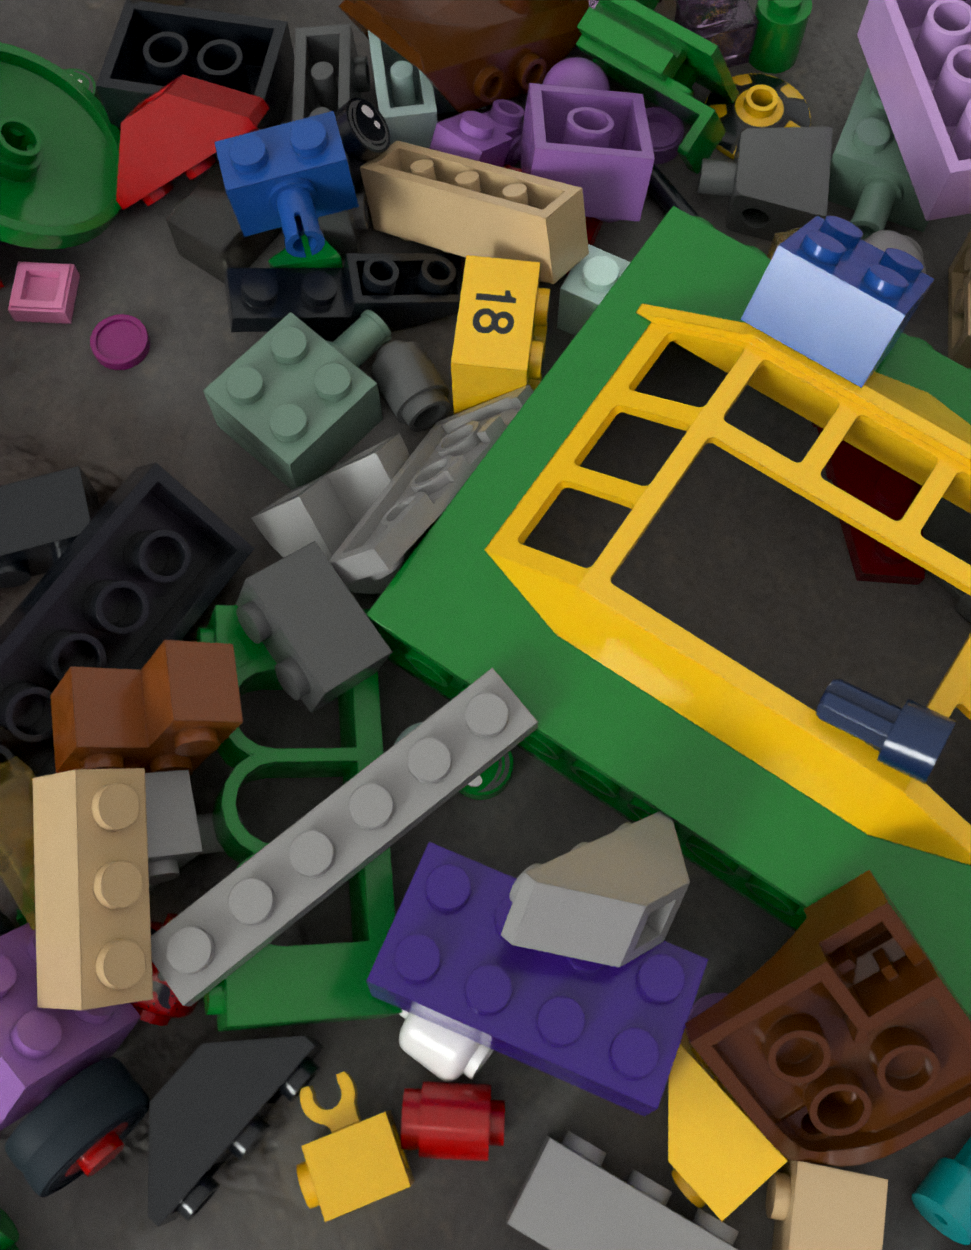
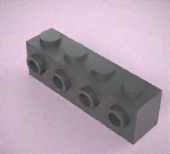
[292,24,370,255]

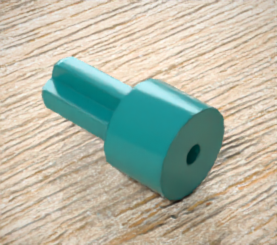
[911,1137,971,1245]

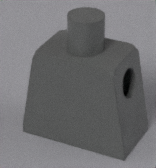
[697,126,833,244]

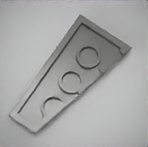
[329,384,534,584]

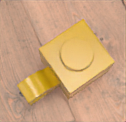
[296,1071,415,1222]

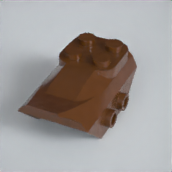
[338,0,589,114]

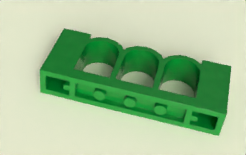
[196,605,402,1032]

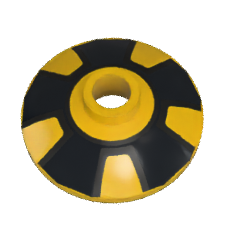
[705,73,811,159]

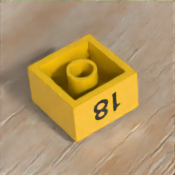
[451,255,550,415]

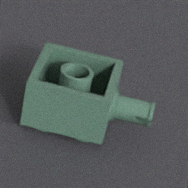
[828,68,929,240]
[203,310,392,490]

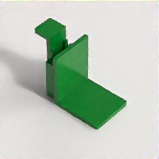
[576,0,739,174]

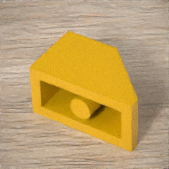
[668,1028,788,1221]

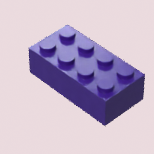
[366,842,708,1116]

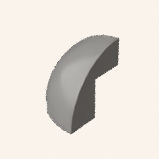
[251,433,427,594]

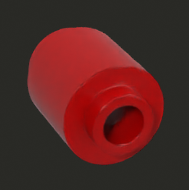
[401,1081,505,1161]

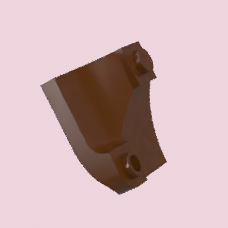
[685,870,971,1167]

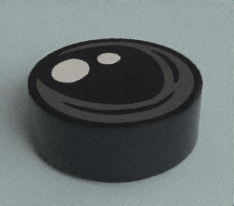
[334,97,390,163]

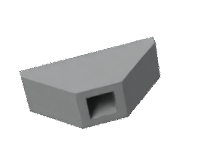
[501,811,690,968]

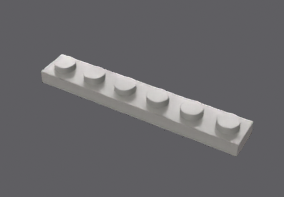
[151,668,538,1006]

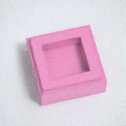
[8,261,80,324]

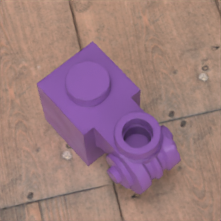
[429,99,525,167]

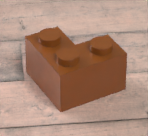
[50,640,243,775]

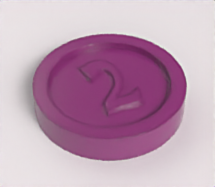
[90,314,150,370]

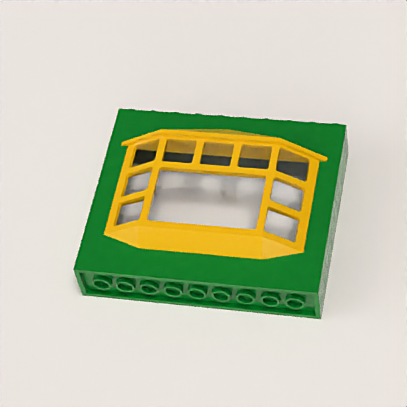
[366,206,971,1017]

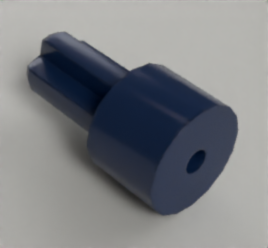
[816,679,957,784]

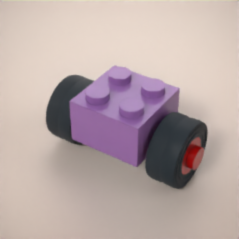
[0,910,150,1197]

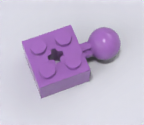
[520,57,655,222]

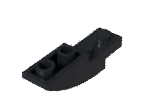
[225,253,464,342]

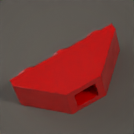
[116,74,269,210]

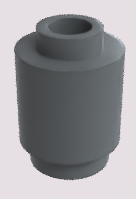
[371,340,451,432]

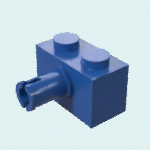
[214,111,359,258]

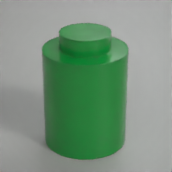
[745,0,812,74]

